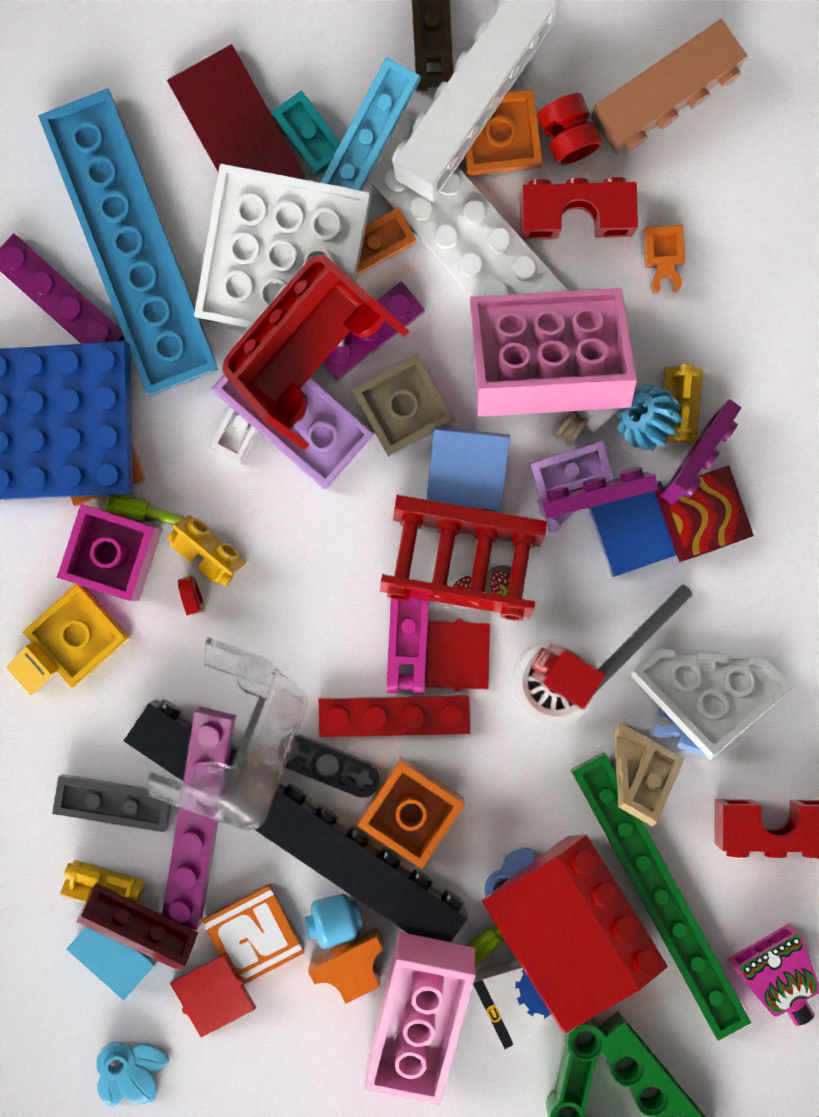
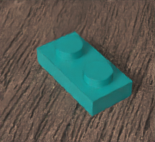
[271,90,341,177]

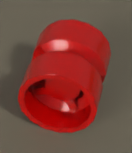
[537,93,603,166]

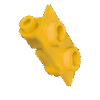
[663,364,703,444]
[167,515,246,587]
[60,860,146,903]

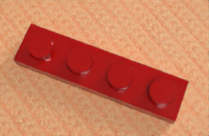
[318,695,470,737]

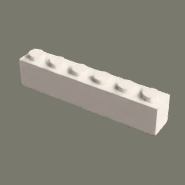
[392,0,557,202]

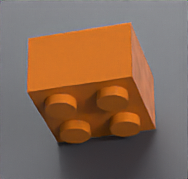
[357,756,465,869]

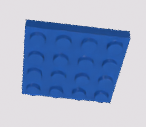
[0,341,134,500]

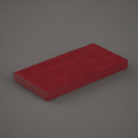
[167,44,306,179]

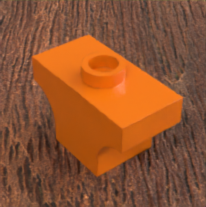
[308,927,384,1004]

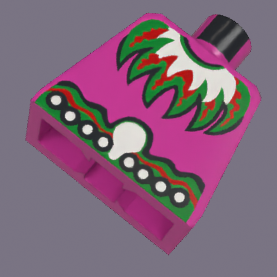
[727,924,819,1026]

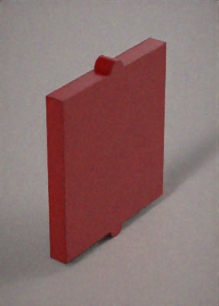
[426,619,490,692]
[170,953,257,1037]

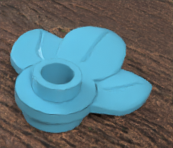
[96,1041,169,1107]

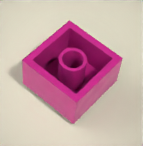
[57,504,163,601]

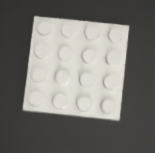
[194,164,372,347]

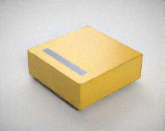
[6,641,59,695]

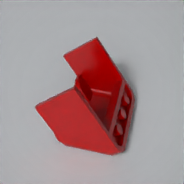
[222,255,409,450]

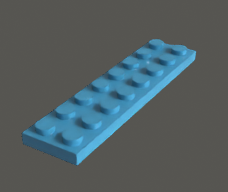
[38,88,219,397]

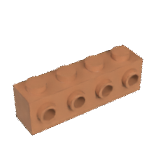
[591,18,747,154]

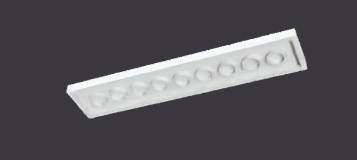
[367,109,650,434]

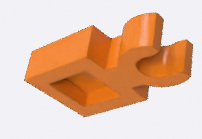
[643,225,685,294]

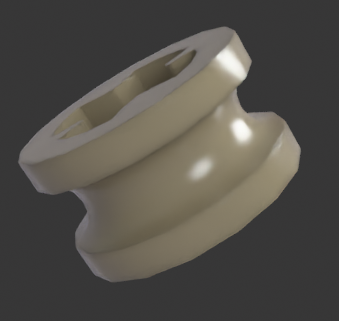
[554,411,589,447]

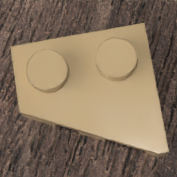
[614,722,685,826]

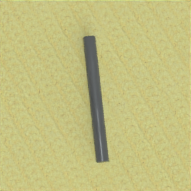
[595,585,693,693]

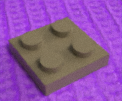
[352,354,454,457]

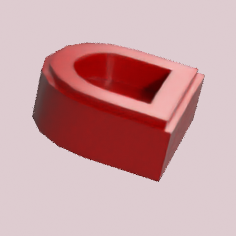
[178,575,206,616]

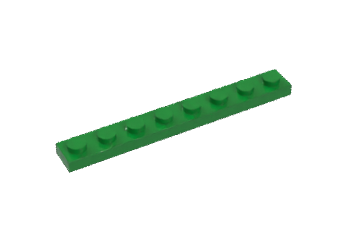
[571,752,751,1041]

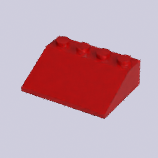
[481,835,668,1033]

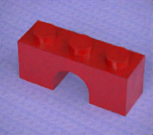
[519,177,638,240]
[530,644,606,710]
[714,799,819,858]

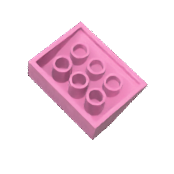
[470,288,637,417]

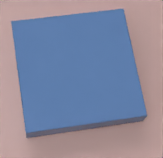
[426,426,510,511]

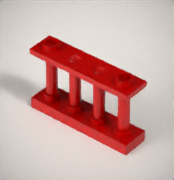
[380,495,547,621]

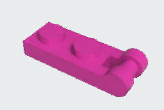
[386,597,429,695]

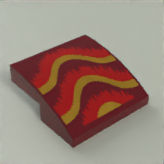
[654,465,754,562]

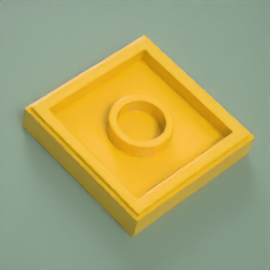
[22,584,131,688]

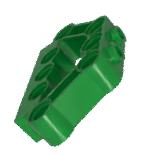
[546,1011,706,1117]

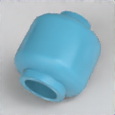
[304,894,363,949]

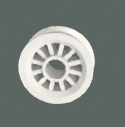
[513,639,598,724]

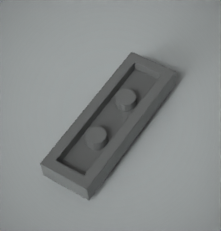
[52,774,173,832]

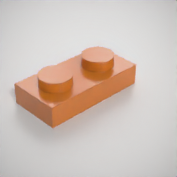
[357,207,417,277]

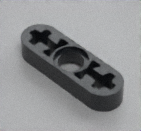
[275,733,380,798]

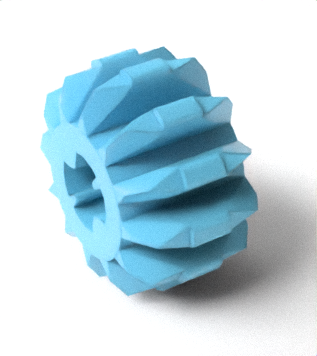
[616,384,683,451]

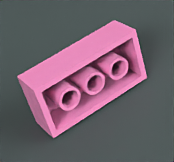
[364,932,475,1105]

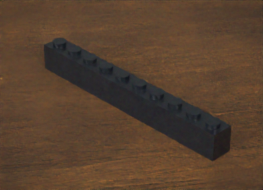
[123,699,467,942]

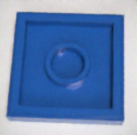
[589,481,676,577]

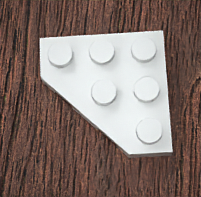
[631,648,794,760]

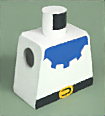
[473,958,552,1049]

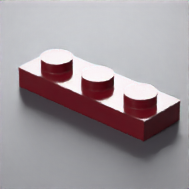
[76,883,199,971]

